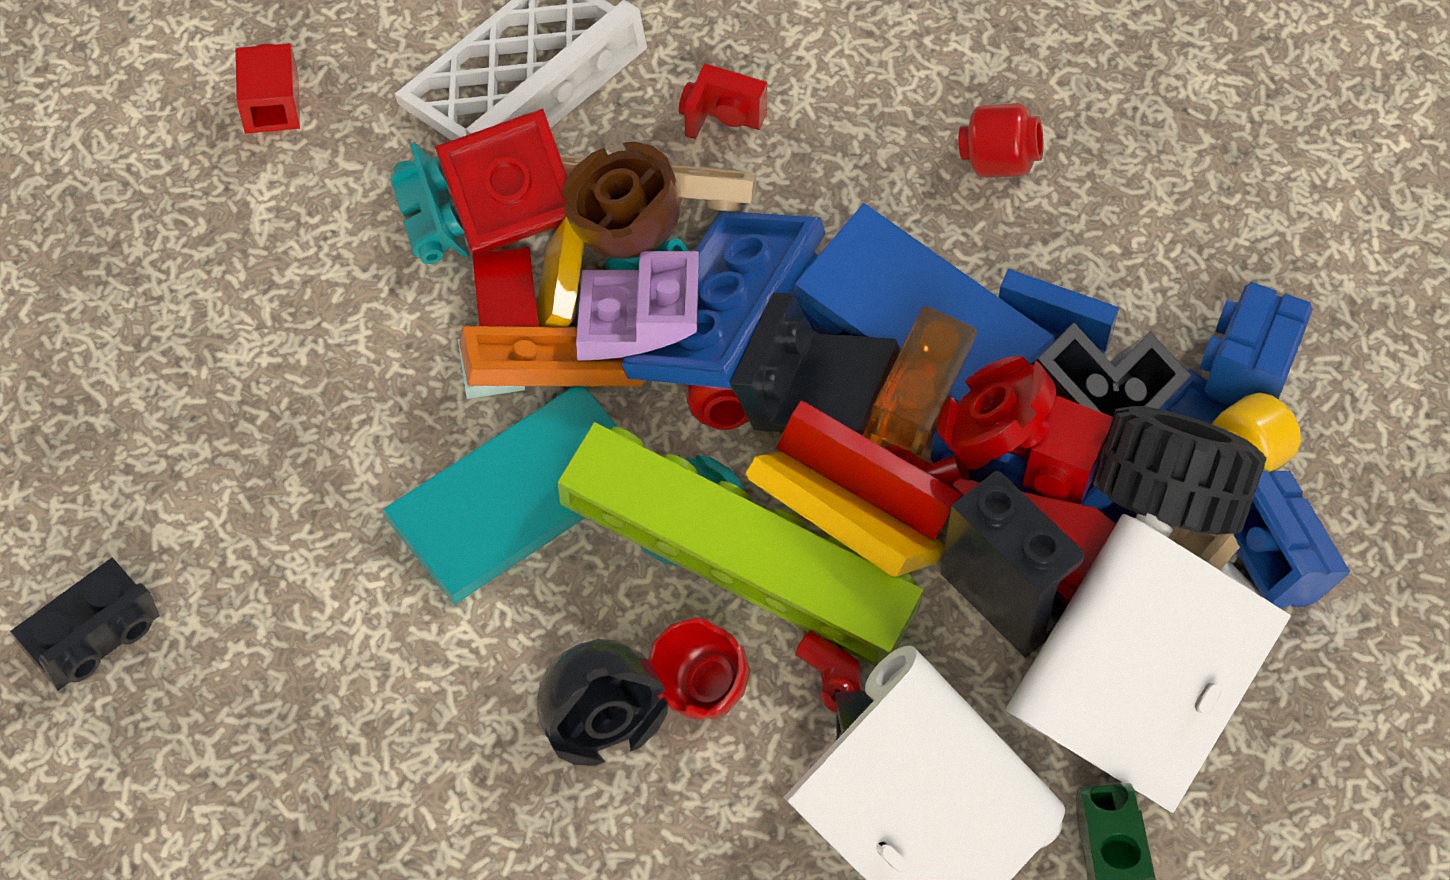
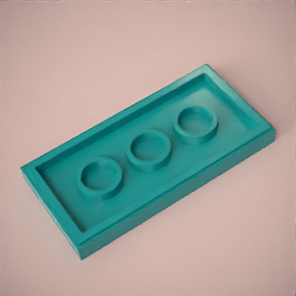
[383,386,618,605]

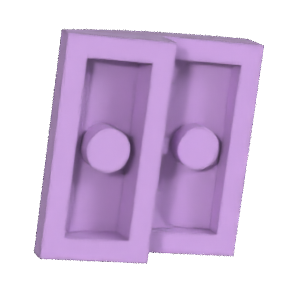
[576,251,699,360]

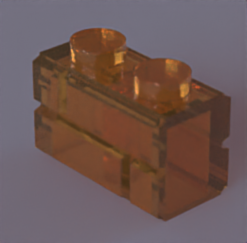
[866,306,978,456]

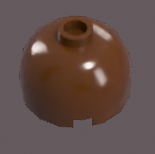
[562,141,682,259]

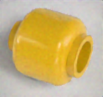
[1212,393,1301,473]

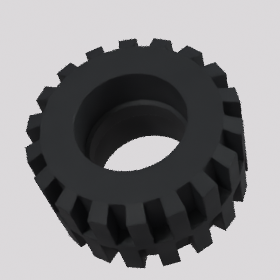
[1092,406,1267,535]

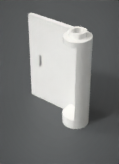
[1004,513,1291,813]
[783,646,1065,880]

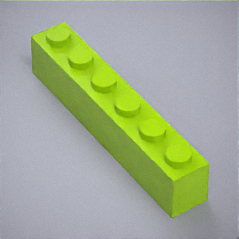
[558,422,924,666]

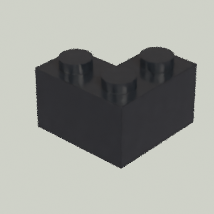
[1028,323,1191,417]

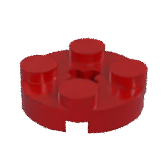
[937,356,1056,470]

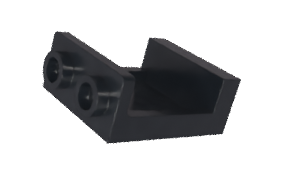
[941,471,1085,658]

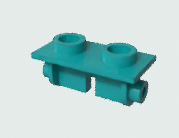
[390,142,470,264]

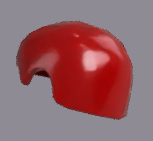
[648,617,751,721]

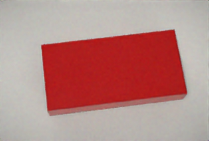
[472,247,539,327]

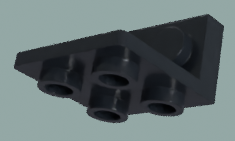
[730,293,900,436]

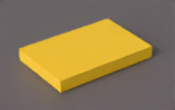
[745,452,945,577]

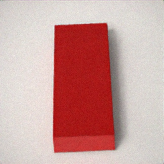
[776,401,961,541]

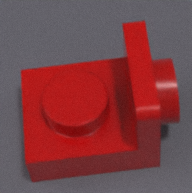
[678,63,767,139]

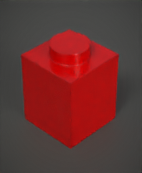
[235,43,300,134]
[1022,396,1113,504]

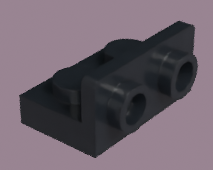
[10,557,160,691]

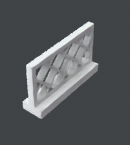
[395,0,647,141]

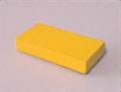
[537,217,584,327]

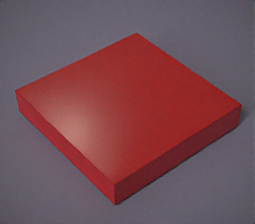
[435,108,568,256]

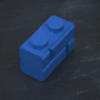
[1200,282,1313,406]
[1233,471,1350,608]

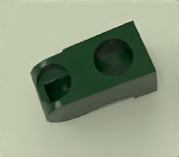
[1076,783,1156,880]

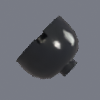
[537,639,668,766]

